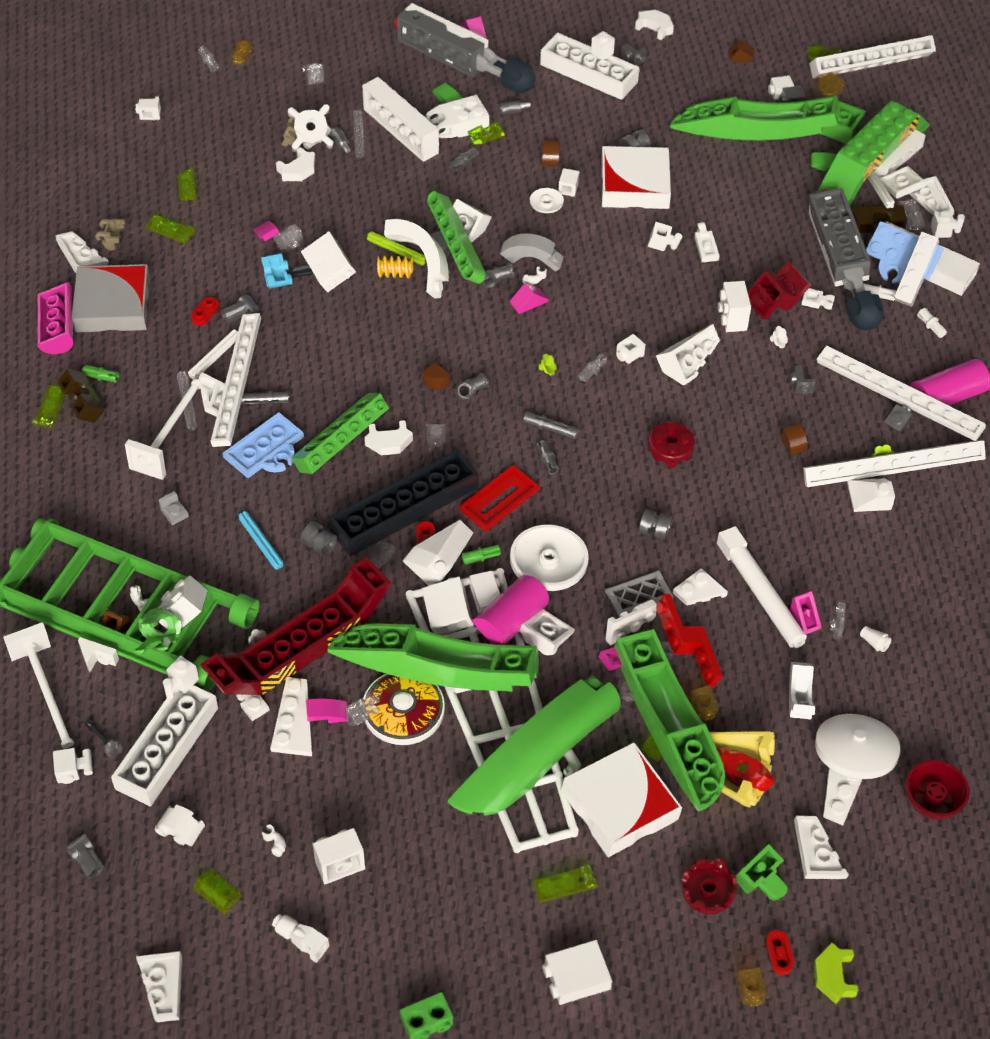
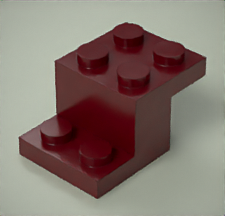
[747,261,811,320]

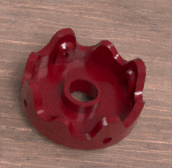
[647,422,695,468]
[682,858,737,915]

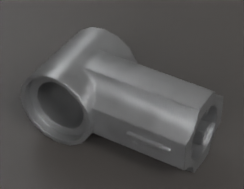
[221,295,259,324]
[65,834,105,879]

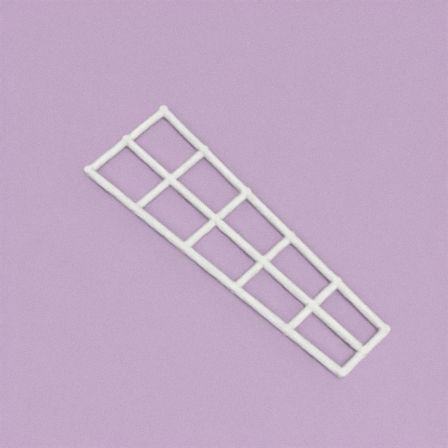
[406,568,579,853]

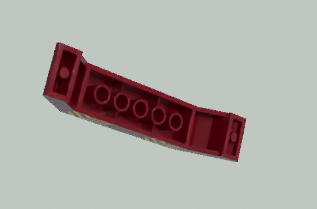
[200,557,391,695]

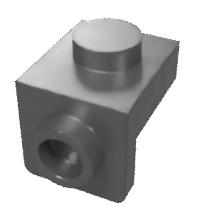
[621,43,646,66]
[790,366,815,394]
[884,404,914,433]

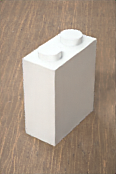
[422,577,474,635]
[542,940,612,1005]

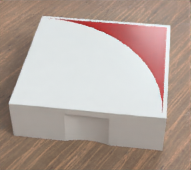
[601,146,671,209]
[561,743,682,857]

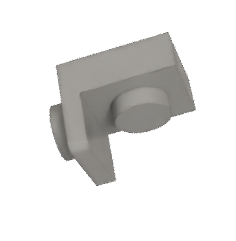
[159,491,189,525]

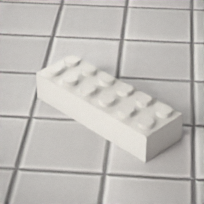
[541,33,639,100]
[362,77,439,162]
[111,685,218,807]

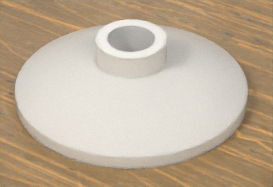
[530,188,564,213]

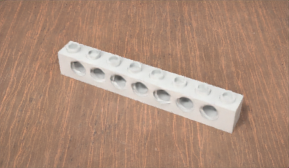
[809,36,936,79]

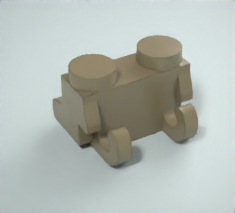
[282,117,307,146]
[95,219,125,251]

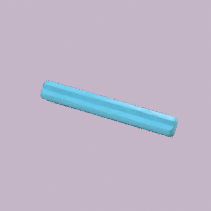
[239,511,284,570]

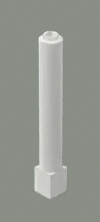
[717,526,807,648]

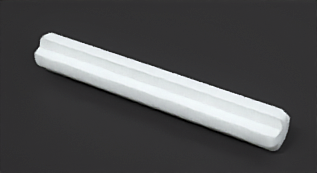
[868,172,895,208]
[188,330,238,379]

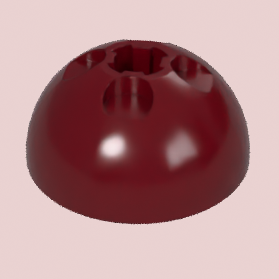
[905,760,970,820]

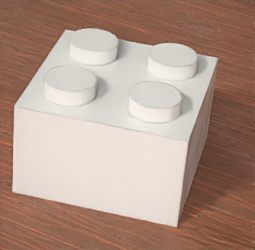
[718,281,751,332]
[158,575,208,629]
[313,828,365,885]

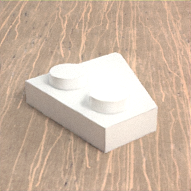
[199,372,225,417]
[673,568,728,605]

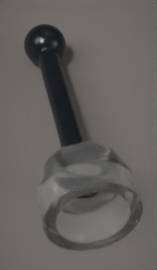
[85,720,122,758]

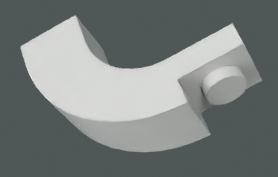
[789,662,815,719]

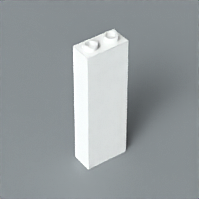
[868,222,980,296]

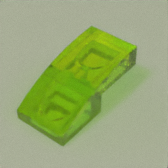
[809,45,841,61]
[467,122,505,144]

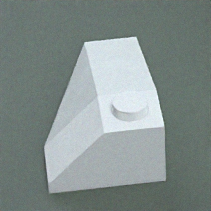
[656,324,720,385]
[403,520,473,586]

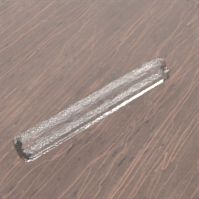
[353,110,365,159]
[177,371,198,430]

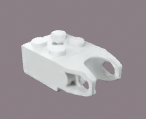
[426,95,489,138]

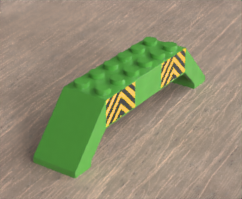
[817,100,930,206]

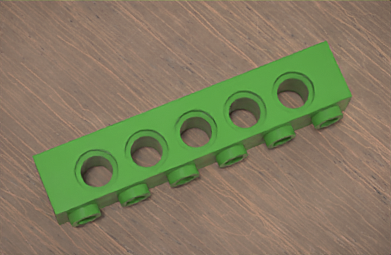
[291,393,389,474]

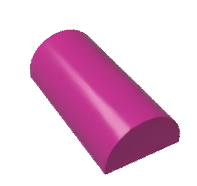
[38,282,73,354]
[910,358,990,406]
[472,575,549,645]

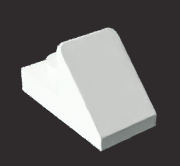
[78,637,119,672]

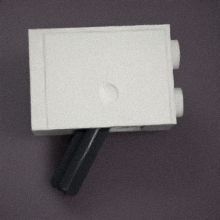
[290,232,356,292]

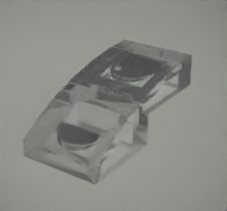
[897,200,925,231]

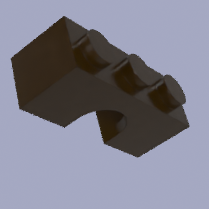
[852,205,907,233]
[57,369,105,423]

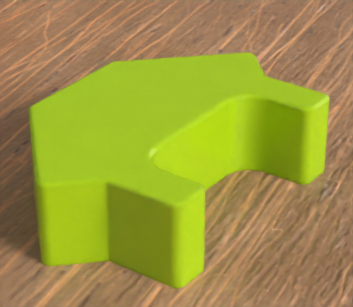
[814,943,858,1004]

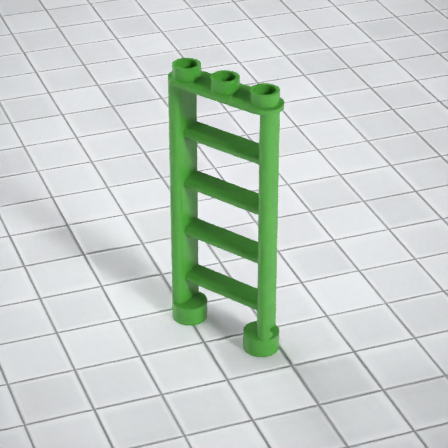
[0,518,260,691]

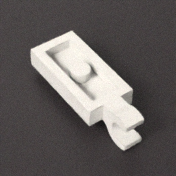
[695,222,719,262]

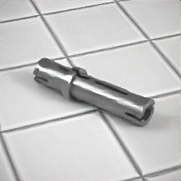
[241,391,290,405]
[523,411,579,439]

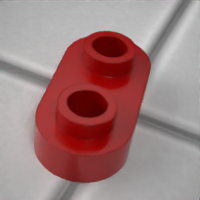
[191,297,219,326]
[416,521,435,545]
[766,930,794,975]

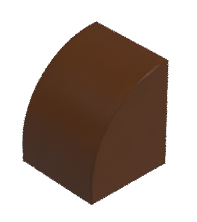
[730,40,755,63]
[542,140,560,166]
[422,363,450,390]
[781,424,808,456]
[101,609,130,634]

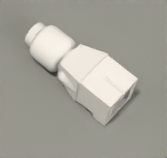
[272,914,329,963]

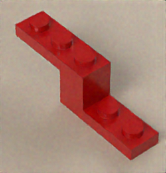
[656,594,723,688]

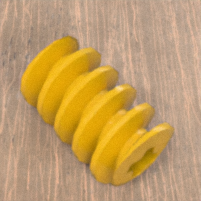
[377,255,413,278]

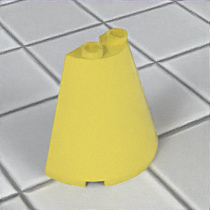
[709,732,775,807]

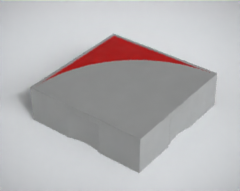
[72,264,150,332]

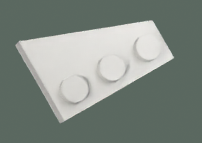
[909,176,954,215]
[56,232,108,273]
[606,600,657,646]
[794,816,848,879]
[136,952,182,1022]

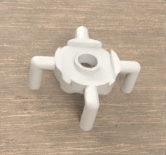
[288,104,333,152]

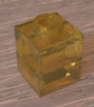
[818,72,845,97]
[689,685,719,720]
[736,968,767,1006]

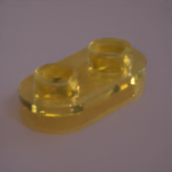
[231,41,252,66]

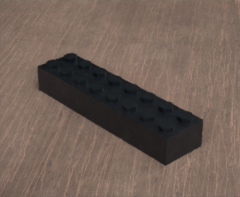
[329,449,479,557]

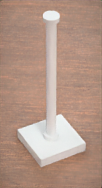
[125,379,200,480]
[3,622,74,749]

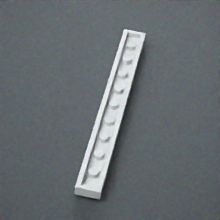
[211,313,261,447]
[817,346,986,441]
[803,440,985,487]

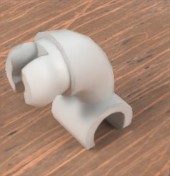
[522,267,547,285]
[130,585,149,612]
[262,825,286,857]

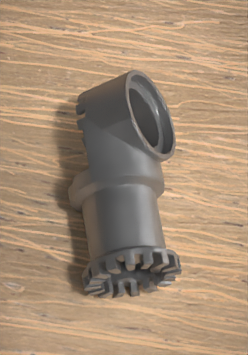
[482,263,514,288]
[454,373,489,399]

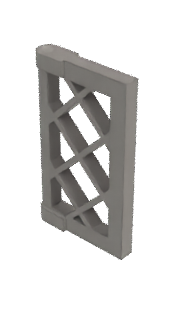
[605,570,673,617]

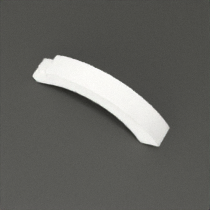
[384,219,449,298]

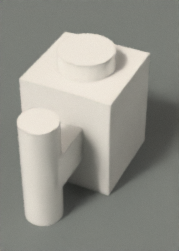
[931,211,965,238]
[648,222,682,251]
[163,656,199,699]
[53,748,93,784]

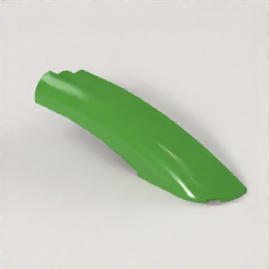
[614,629,725,812]

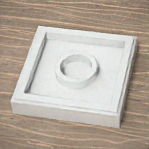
[880,166,926,199]

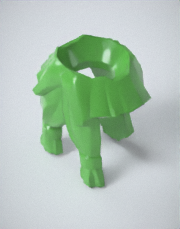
[134,608,182,655]

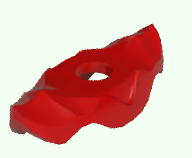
[716,748,776,791]

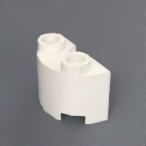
[155,805,205,846]

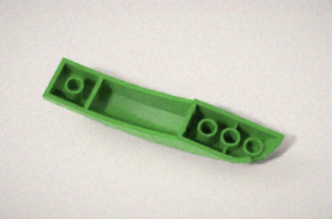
[670,96,840,140]
[327,624,539,692]
[447,675,621,815]

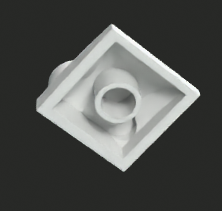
[520,609,575,655]

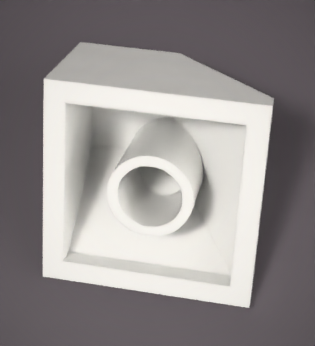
[453,199,492,243]
[847,478,895,512]

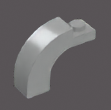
[500,234,563,271]

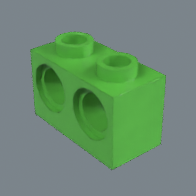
[400,992,453,1039]

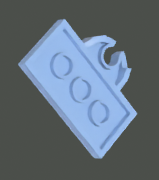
[866,221,944,284]
[223,412,304,478]

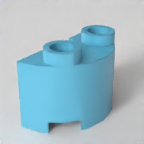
[261,254,292,289]

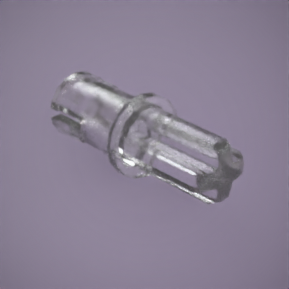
[198,46,219,72]
[578,354,607,382]

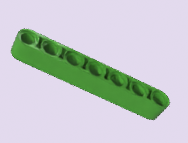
[427,191,485,284]

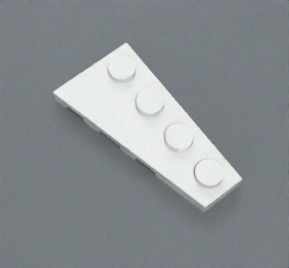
[271,677,312,756]
[823,768,862,825]

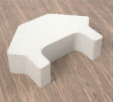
[635,10,674,40]
[276,148,315,181]
[365,421,413,455]

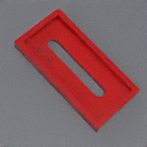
[459,465,540,532]

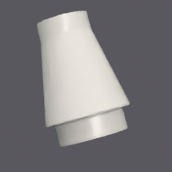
[860,626,891,652]

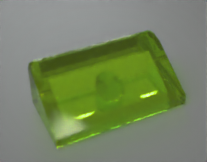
[177,168,197,201]
[193,870,243,915]

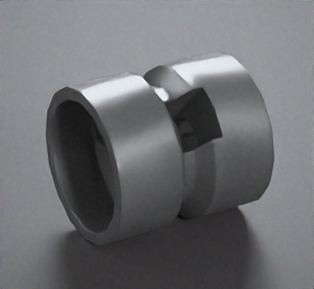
[620,129,651,147]
[639,509,672,540]
[300,521,337,556]

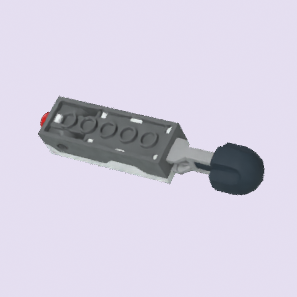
[395,3,536,93]
[809,188,884,331]

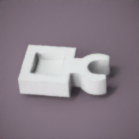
[802,289,835,309]
[236,695,269,721]

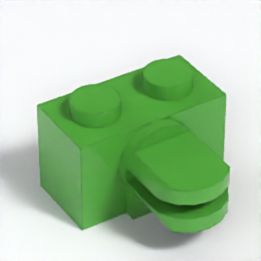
[736,844,787,901]

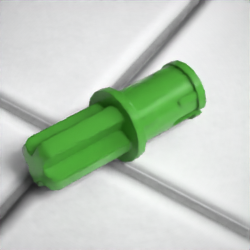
[82,365,119,383]
[462,545,501,565]

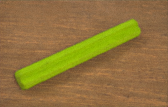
[367,232,427,266]

